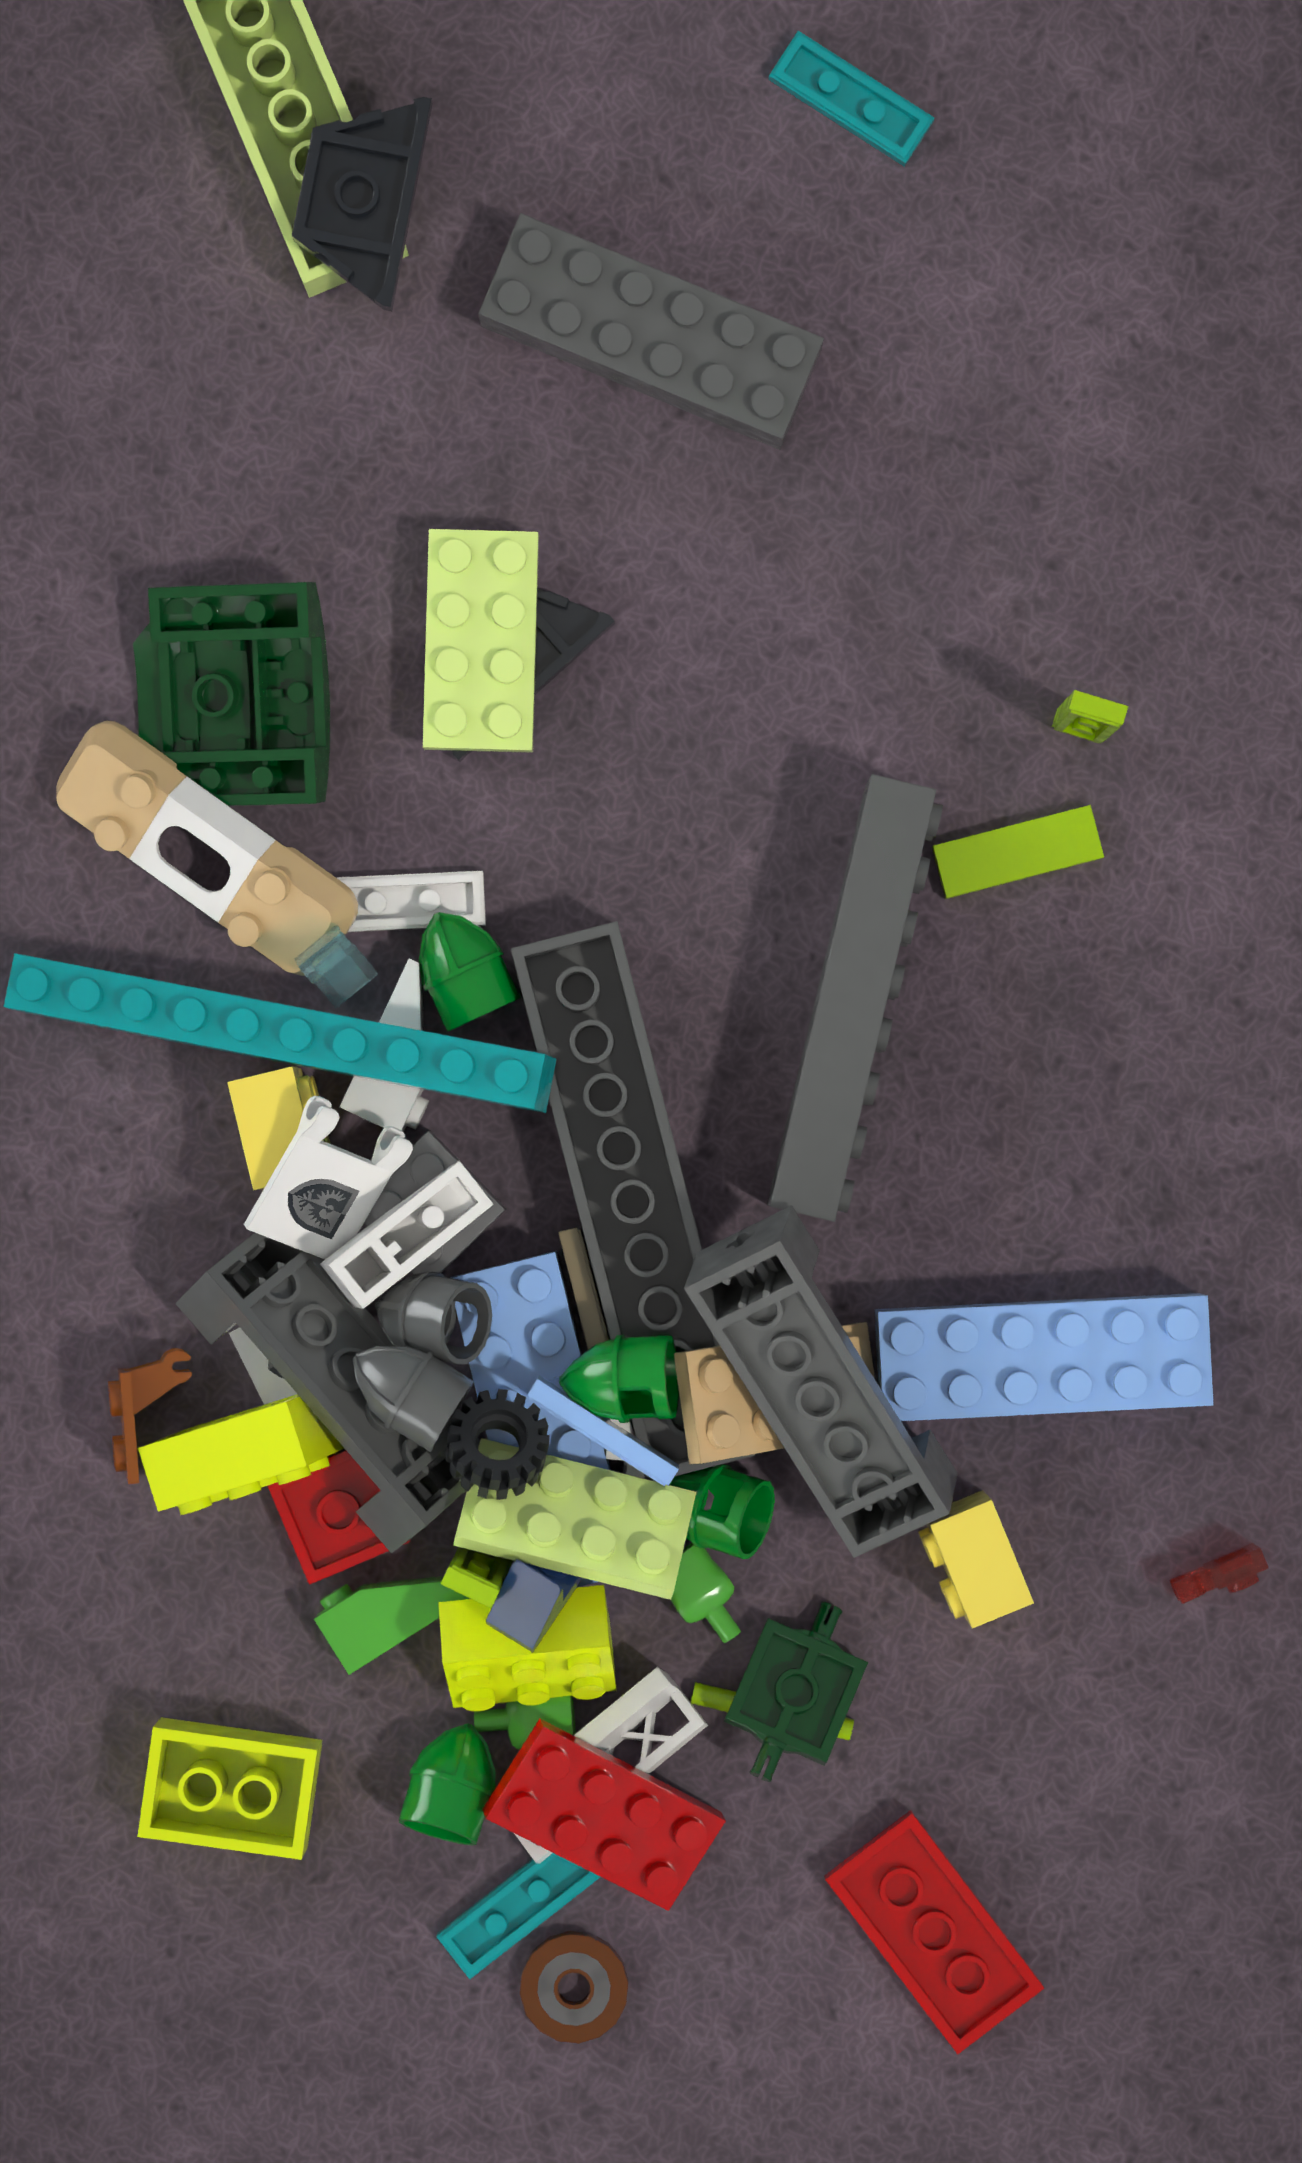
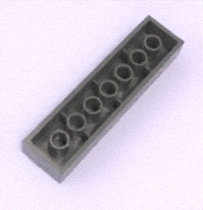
[767,774,943,1222]

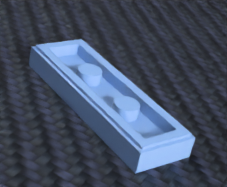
[527,1375,679,1487]

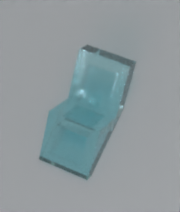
[295,924,378,1008]

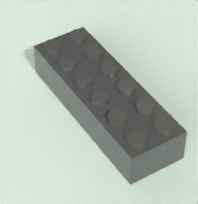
[479,213,824,450]

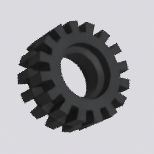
[445,1389,550,1500]

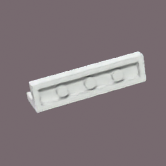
[514,1667,708,1864]

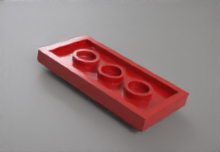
[482,1718,726,1911]
[824,1810,1045,2055]

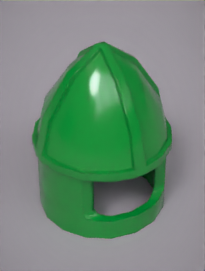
[419,912,521,1031]
[559,1335,679,1423]
[669,1464,775,1559]
[399,1723,496,1846]

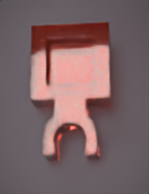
[1169,1543,1269,1604]

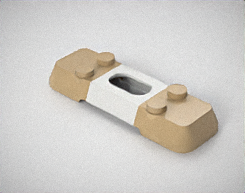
[56,721,358,976]

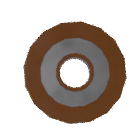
[520,1931,628,2043]

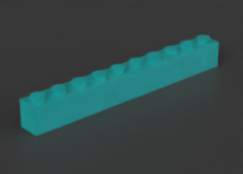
[4,953,557,1113]

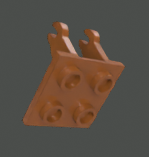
[108,1348,192,1484]

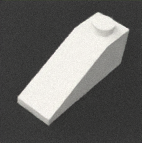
[340,958,429,1132]
[320,1161,493,1309]

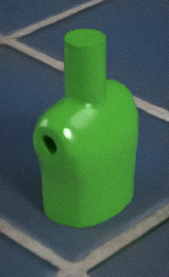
[671,1542,741,1643]
[474,1696,576,1750]

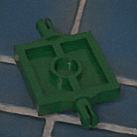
[724,1602,868,1782]

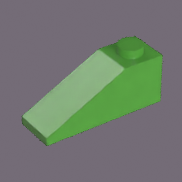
[314,1576,470,1675]

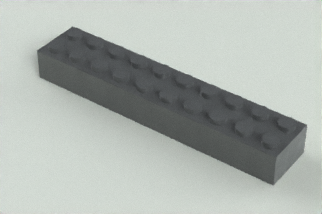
[511,921,755,1481]

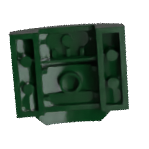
[133,582,330,806]

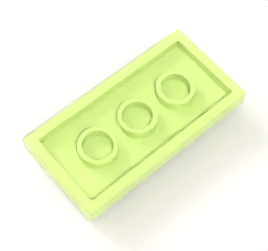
[423,529,539,752]
[453,1438,696,1600]

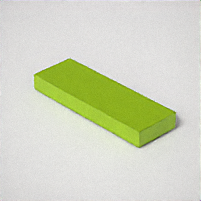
[1052,690,1128,744]
[932,805,1104,899]
[441,1547,513,1608]

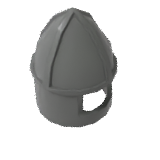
[375,1272,492,1364]
[353,1346,474,1452]

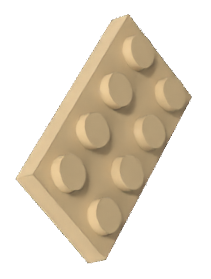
[674,1322,875,1464]

